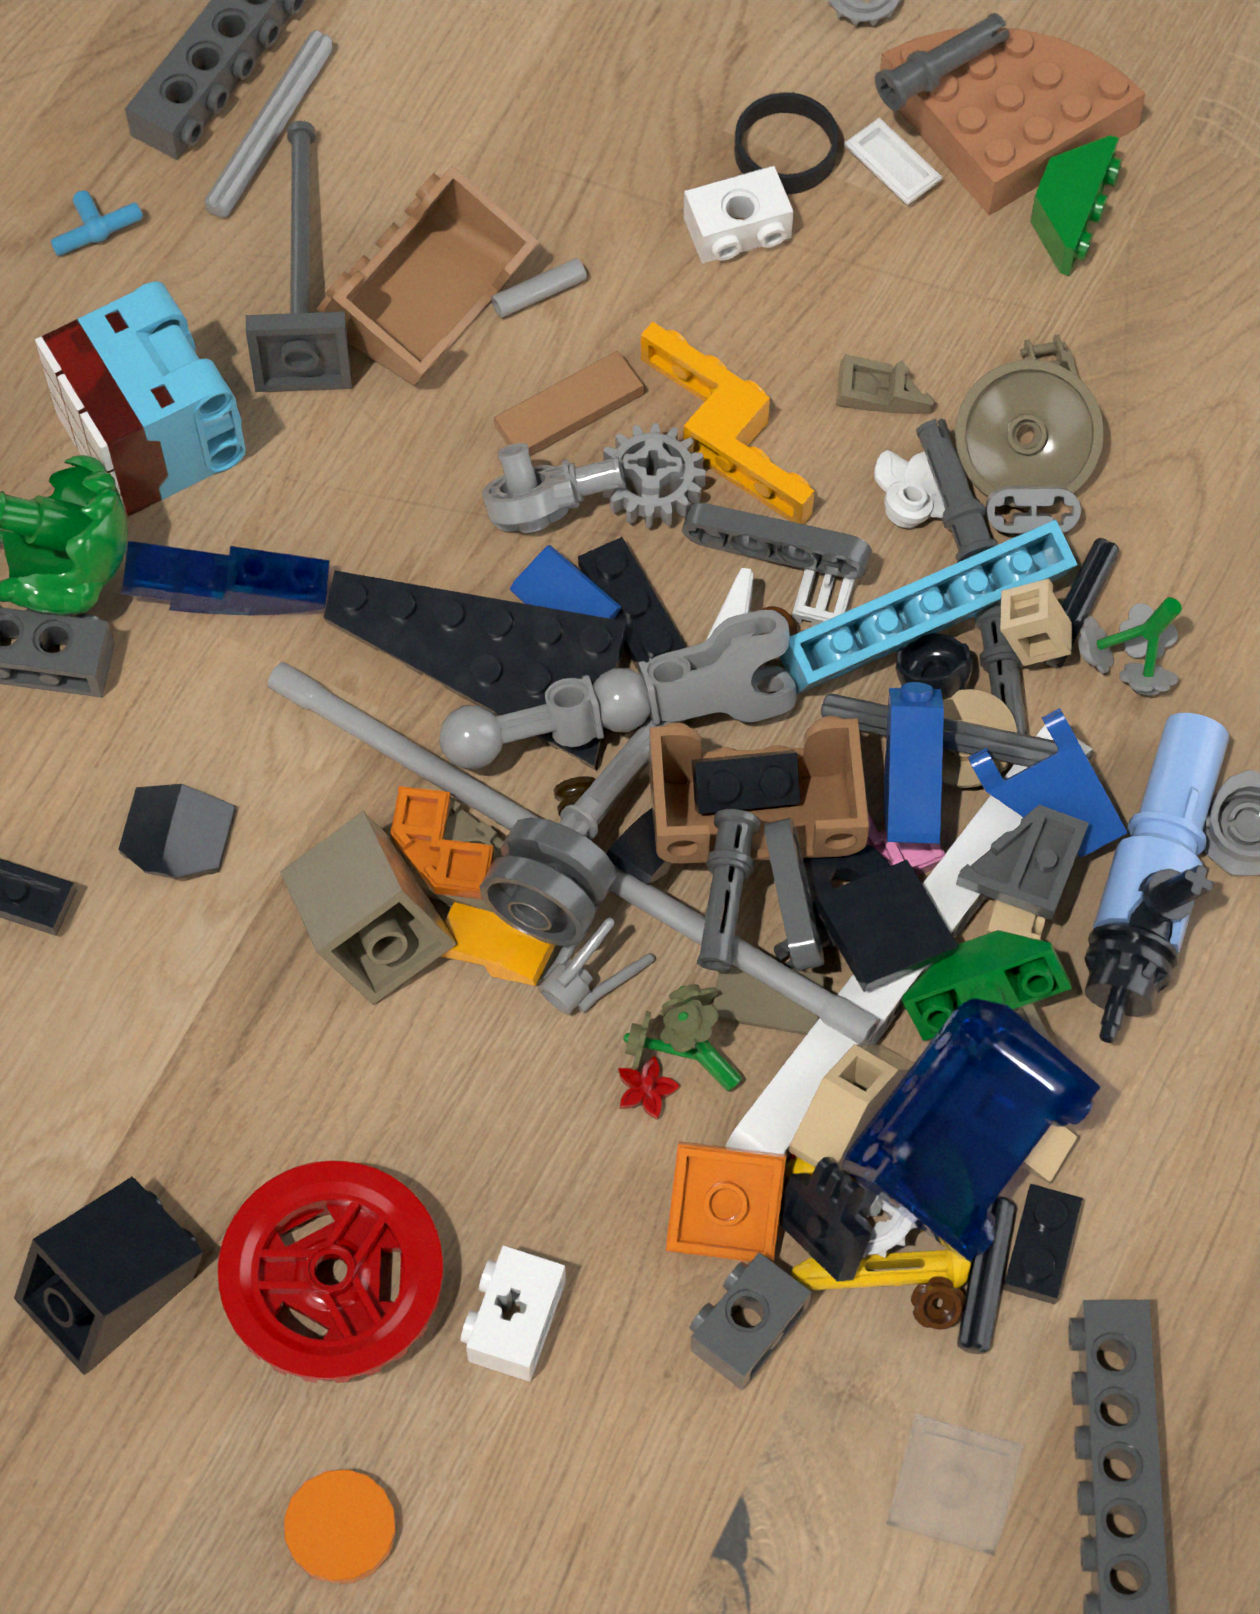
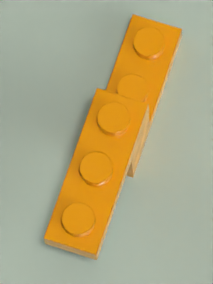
[641,321,815,524]

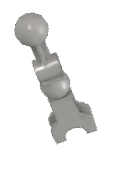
[439,610,797,769]

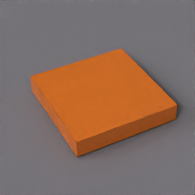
[665,1141,786,1262]

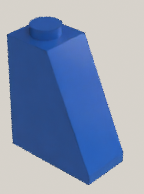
[883,682,944,844]

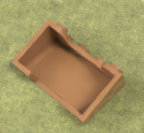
[316,166,539,386]
[649,716,869,864]

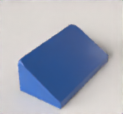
[510,545,621,619]

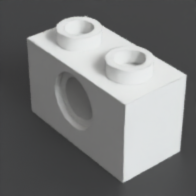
[684,166,793,263]

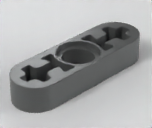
[764,818,824,971]

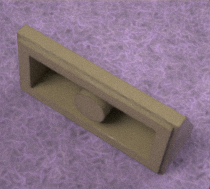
[713,964,825,1035]

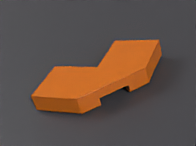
[391,786,494,900]

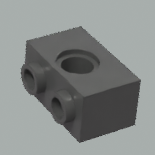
[689,1252,811,1391]

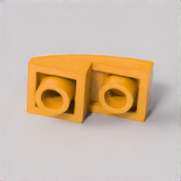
[441,902,555,986]

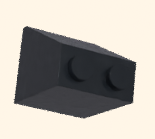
[14,1176,204,1375]

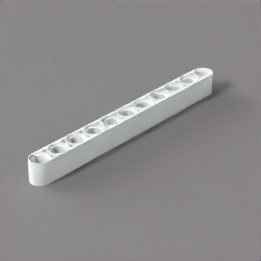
[726,725,1093,1163]

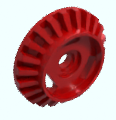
[217,1161,444,1383]

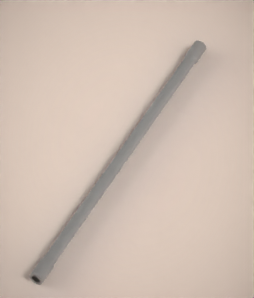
[268,662,880,1046]

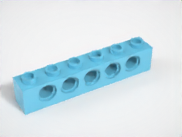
[779,519,1078,695]

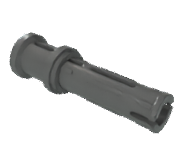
[875,13,1009,111]
[916,419,998,562]
[974,606,1027,735]
[697,809,761,971]

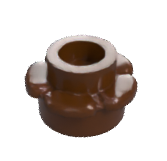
[911,1276,965,1330]

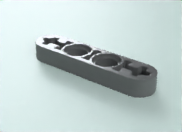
[682,503,872,579]

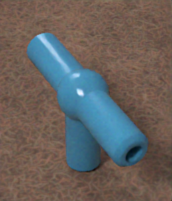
[51,191,143,256]

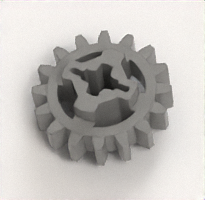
[601,423,706,528]

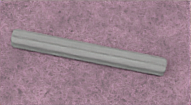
[205,30,333,218]

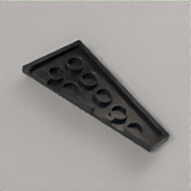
[323,570,628,771]

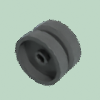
[479,817,616,946]

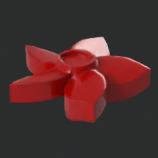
[617,1056,680,1120]

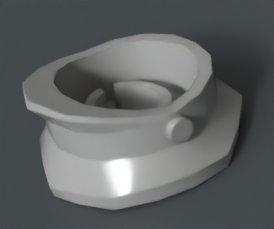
[1203,769,1260,876]

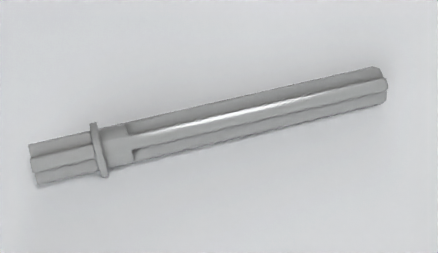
[559,716,685,840]

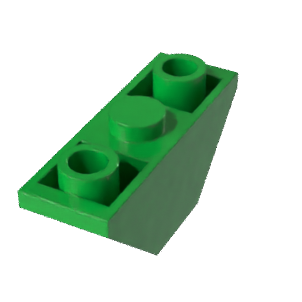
[1030,135,1123,276]
[902,930,1072,1041]

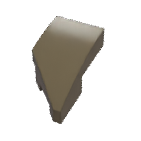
[836,354,934,413]

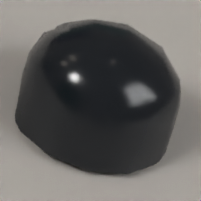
[895,633,972,700]

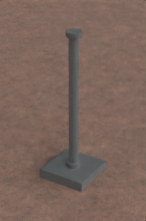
[246,121,352,392]

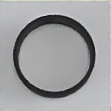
[734,92,838,194]

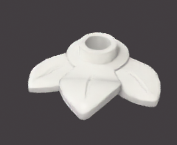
[874,450,945,528]

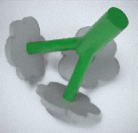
[1078,597,1182,695]

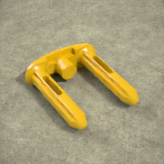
[784,1138,975,1291]

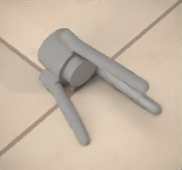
[538,904,655,1015]

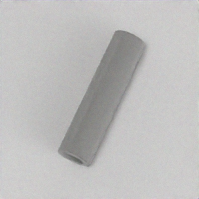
[491,258,587,318]

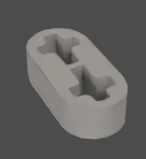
[985,486,1081,533]

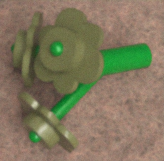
[623,984,742,1091]

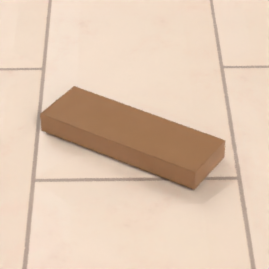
[494,350,644,456]

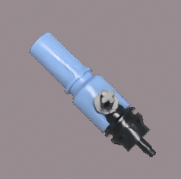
[1084,713,1229,1043]

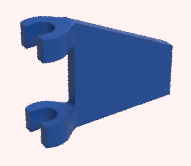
[968,708,1128,858]

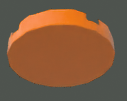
[284,1469,396,1584]

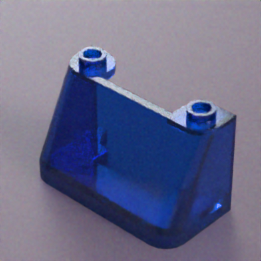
[842,998,1101,1262]

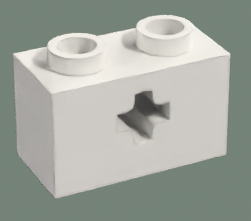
[461,1246,566,1382]

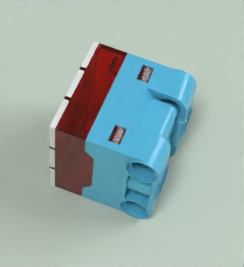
[35,281,246,517]

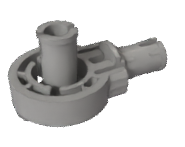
[482,443,626,533]

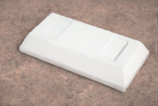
[844,118,943,205]

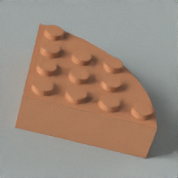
[880,28,1146,215]

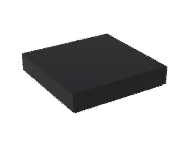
[813,859,958,992]

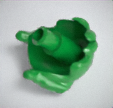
[0,455,128,615]

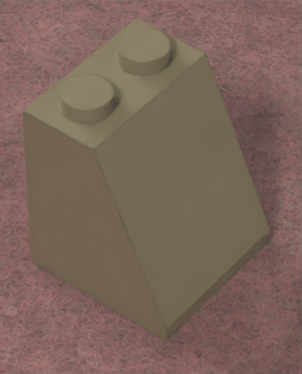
[280,811,457,1005]

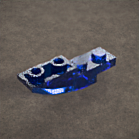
[121,541,330,616]

